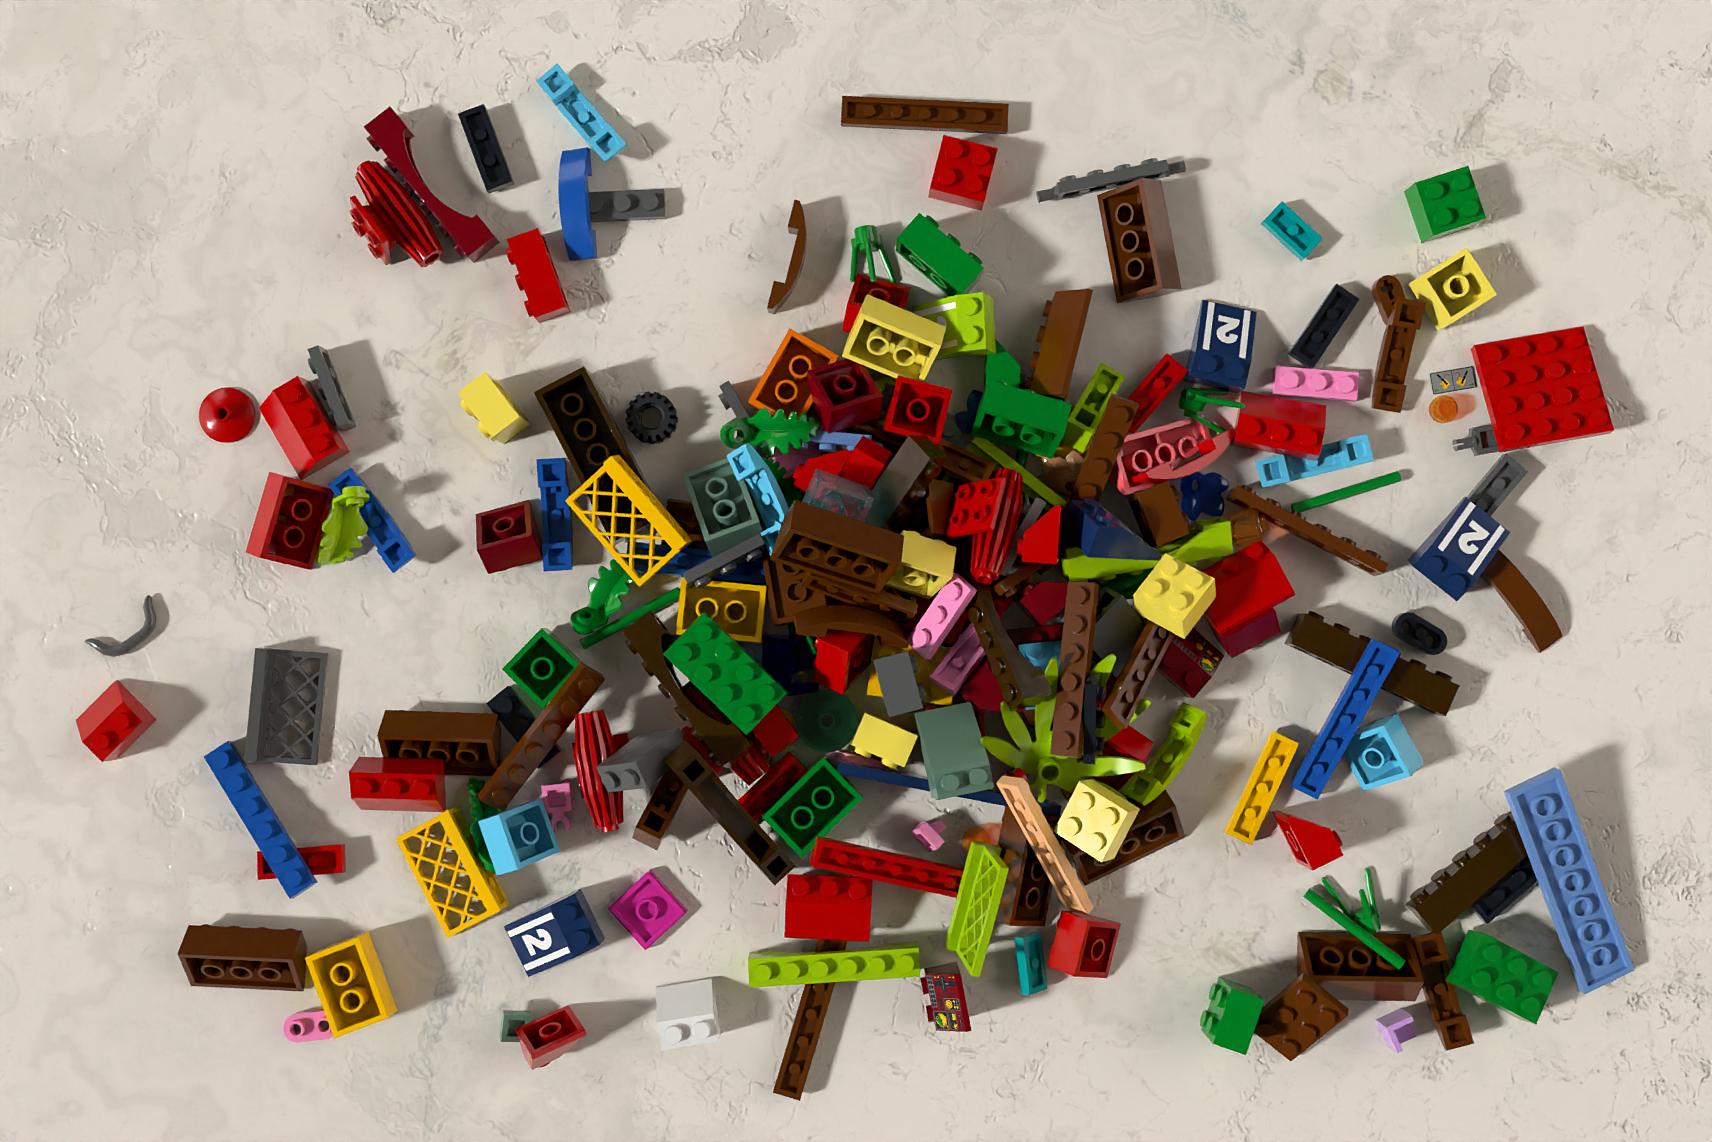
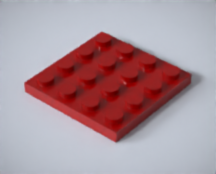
[1471,326,1614,453]

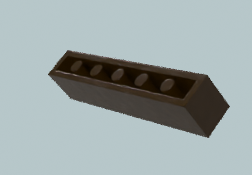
[1284,611,1460,716]
[1406,811,1528,935]

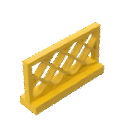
[565,455,693,587]
[395,805,510,938]

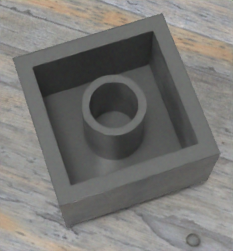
[873,650,927,717]

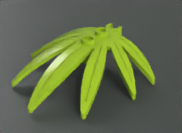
[981,654,1151,803]

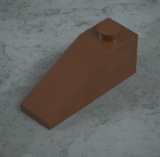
[632,769,688,850]

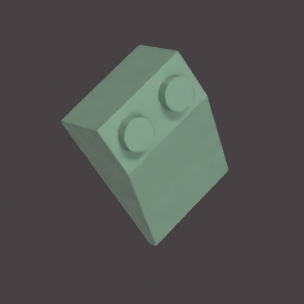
[682,458,763,558]
[915,702,994,800]

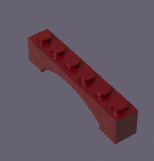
[364,106,500,263]

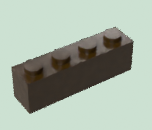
[852,435,947,533]

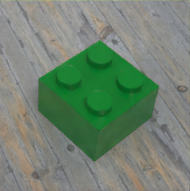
[1404,166,1486,243]
[502,628,583,709]
[1200,977,1264,1055]

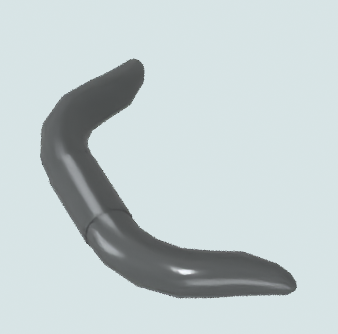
[85,595,156,657]

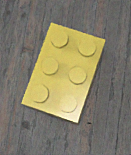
[842,294,946,382]

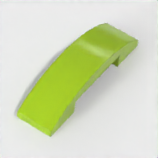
[1121,702,1207,806]

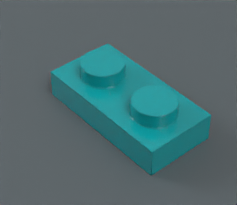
[1261,201,1323,261]
[1015,932,1047,995]

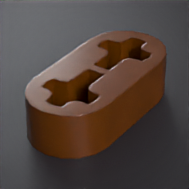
[1372,275,1406,325]

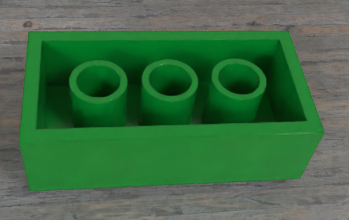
[663,612,788,735]

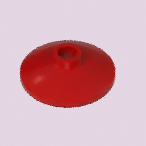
[199,387,255,443]

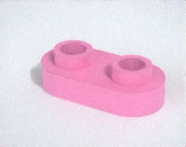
[833,749,889,769]
[283,1009,333,1043]

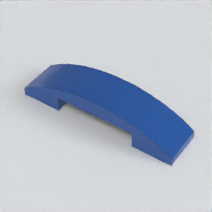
[558,147,597,262]
[536,458,573,572]
[328,468,416,573]

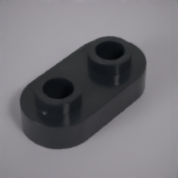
[1392,613,1447,655]

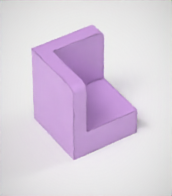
[1375,1008,1416,1053]

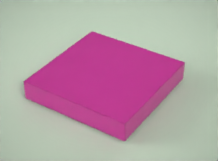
[608,869,688,950]

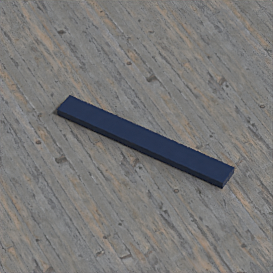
[836,759,1062,816]

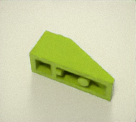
[1061,363,1125,453]

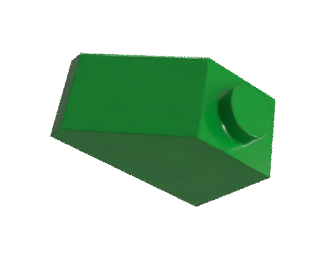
[983,339,1025,394]

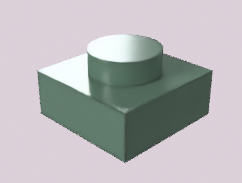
[499,1010,533,1042]

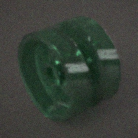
[795,689,858,753]

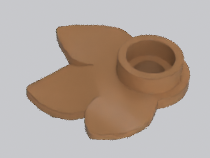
[1036,449,1084,497]

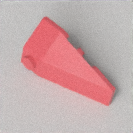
[1108,414,1211,495]

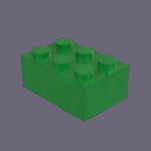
[896,213,984,297]
[971,380,1072,459]
[762,755,863,858]
[1446,930,1559,1025]

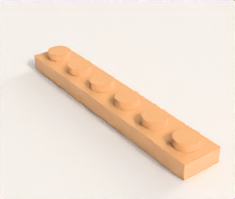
[996,776,1093,915]

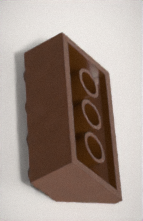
[1097,178,1182,303]
[1024,289,1093,401]
[770,500,904,594]
[377,710,501,776]
[1062,789,1185,886]
[995,806,1062,927]
[178,924,307,991]
[1297,932,1424,1001]

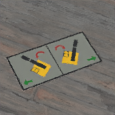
[1430,366,1476,395]

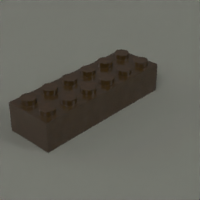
[534,367,653,545]

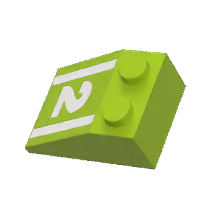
[912,292,996,360]

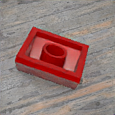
[884,375,953,445]

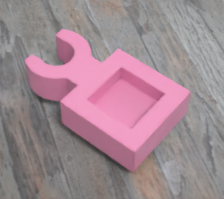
[541,782,574,833]

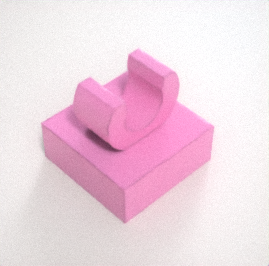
[910,818,947,852]

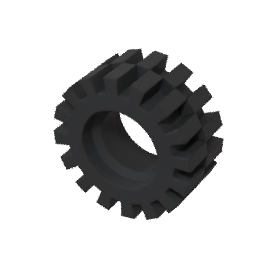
[625,391,678,444]

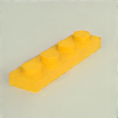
[1224,731,1299,845]

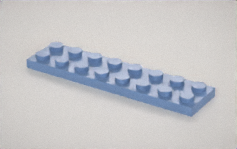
[1504,767,1635,994]

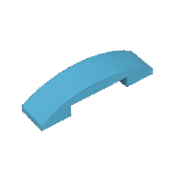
[536,64,627,163]
[1255,434,1374,488]
[726,443,789,556]

